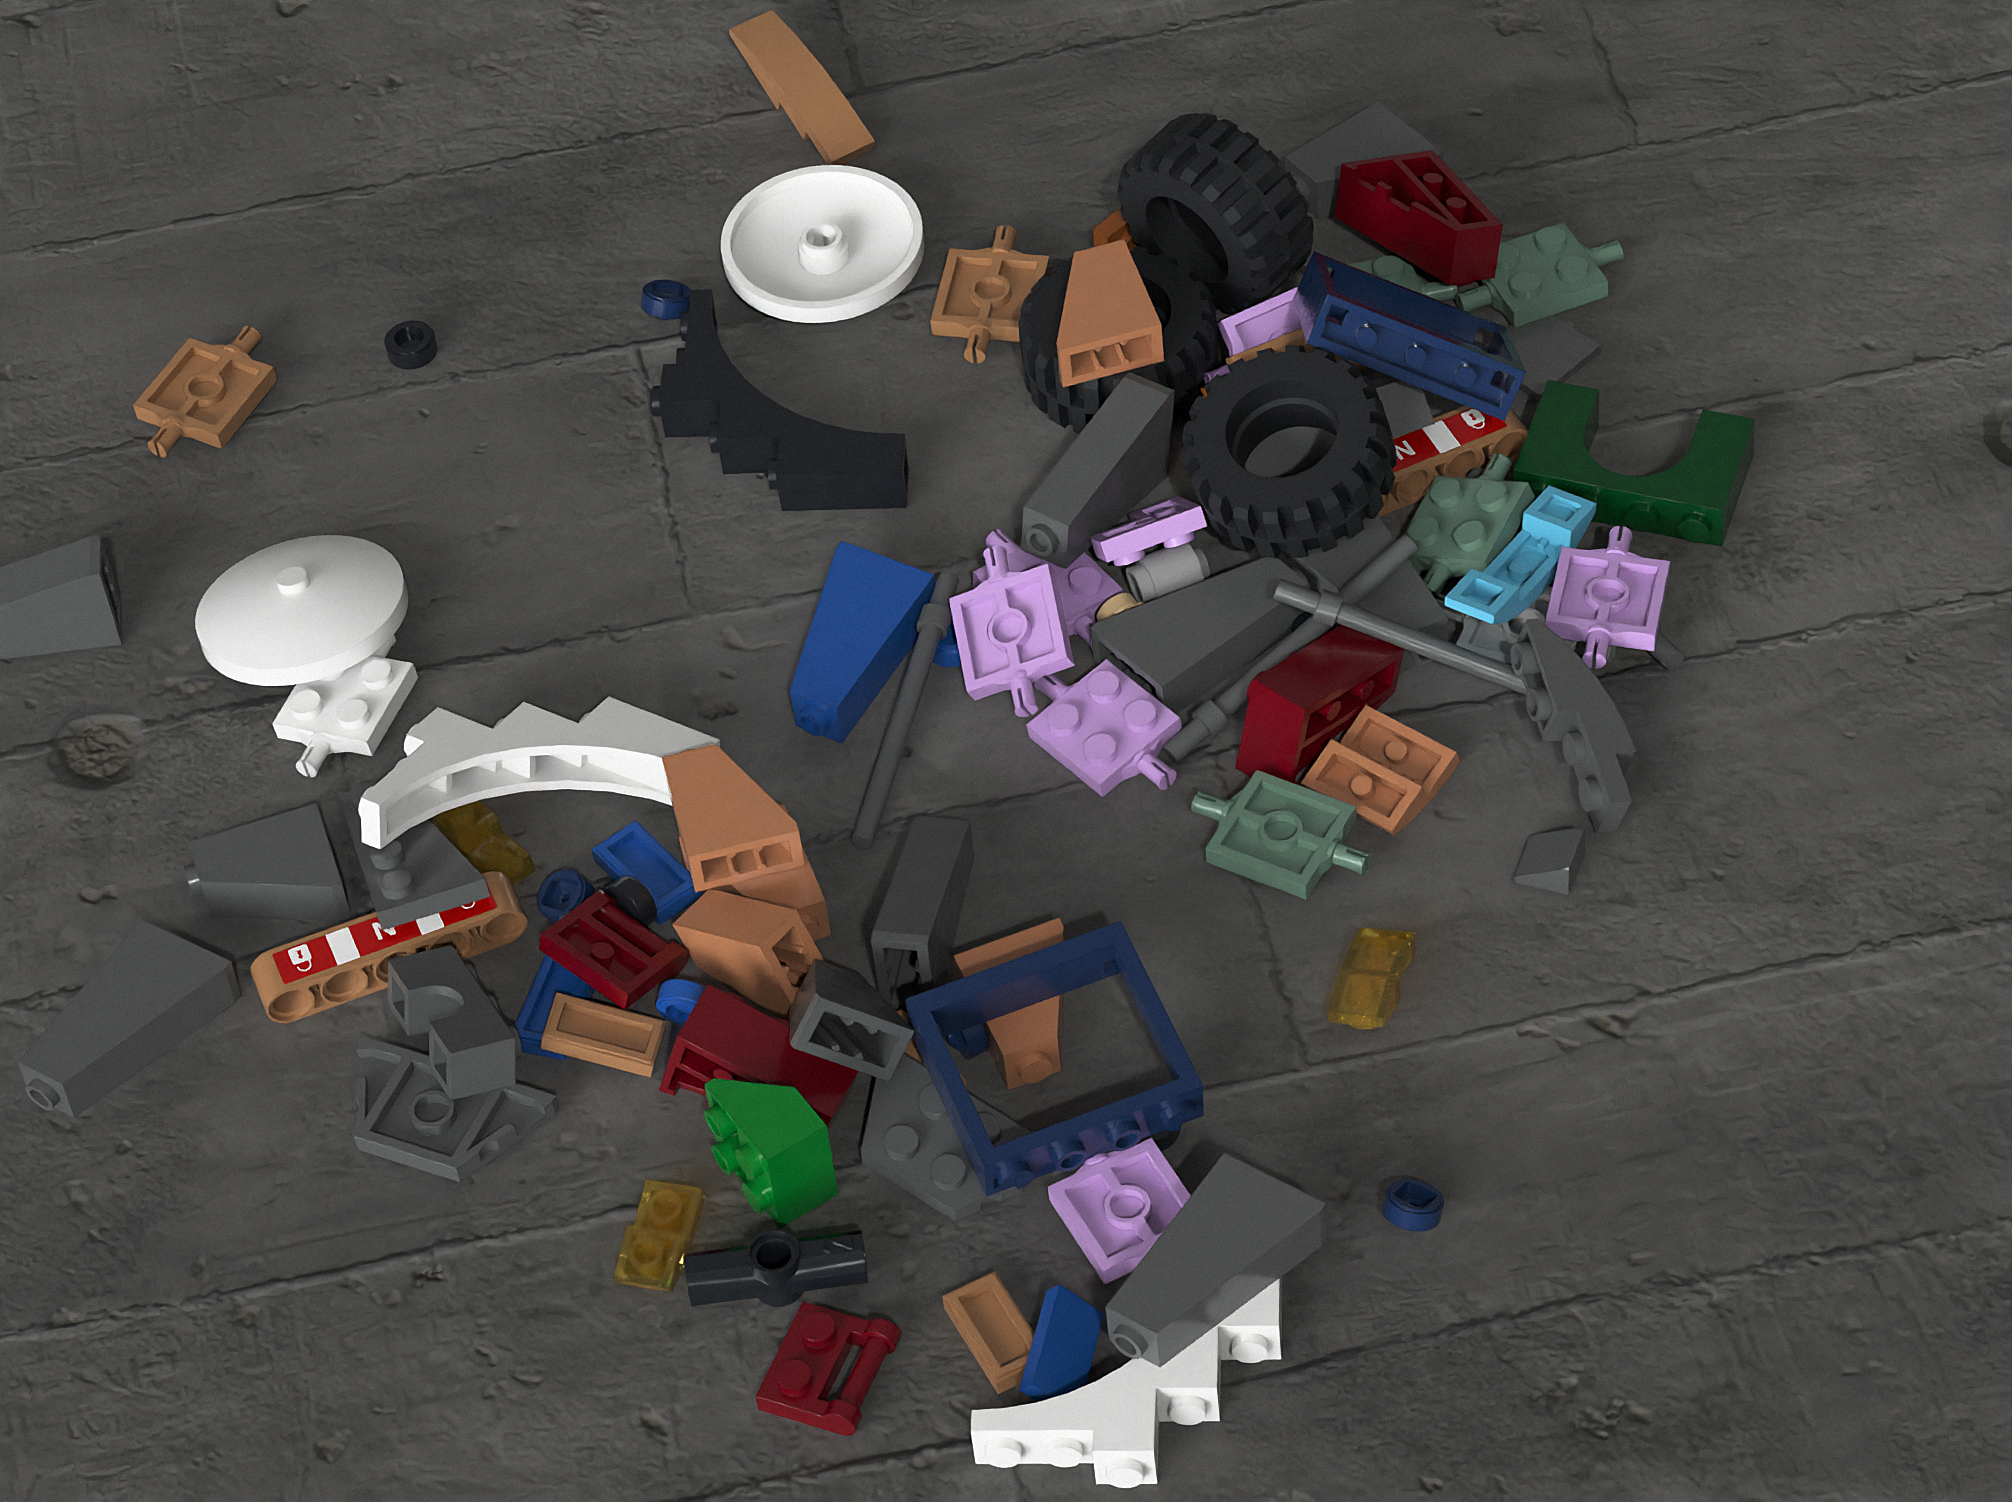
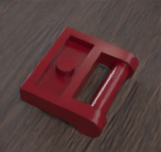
[539,890,690,1010]
[755,1301,902,1436]

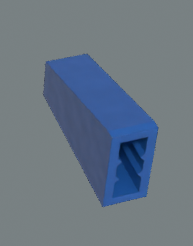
[790,541,936,743]

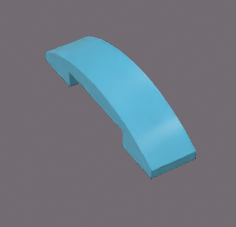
[1444,485,1597,624]

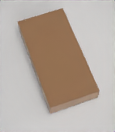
[540,992,667,1078]
[942,1271,1035,1394]

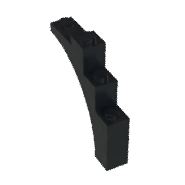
[652,289,910,511]

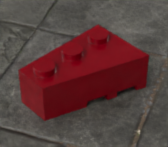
[1334,150,1503,286]
[1235,625,1404,785]
[659,984,859,1131]

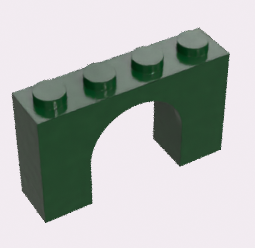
[1514,380,1755,547]

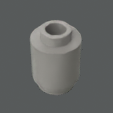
[1126,543,1210,603]

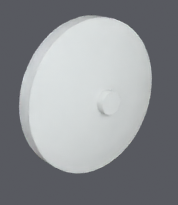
[721,165,925,323]
[195,535,409,686]

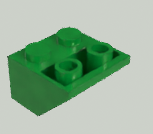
[704,1078,839,1229]

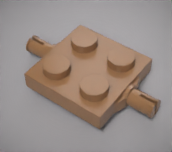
[930,225,1051,364]
[133,325,278,458]

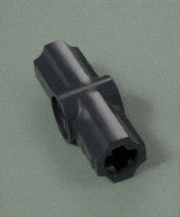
[684,1229,868,1307]

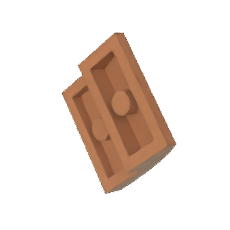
[1301,705,1461,836]

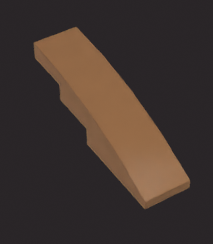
[729,10,875,165]

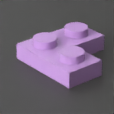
[1090,496,1207,566]

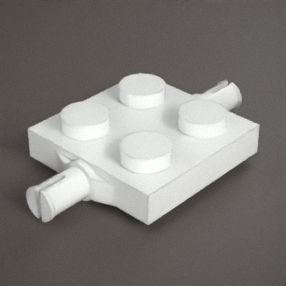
[272,635,418,777]

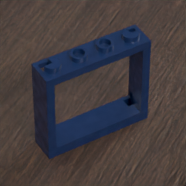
[1293,251,1526,421]
[906,921,1204,1197]

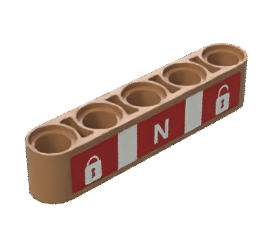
[1296,406,1528,517]
[250,871,528,1023]

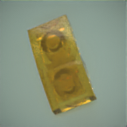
[429,800,536,886]
[1328,927,1416,1029]
[613,1179,706,1293]

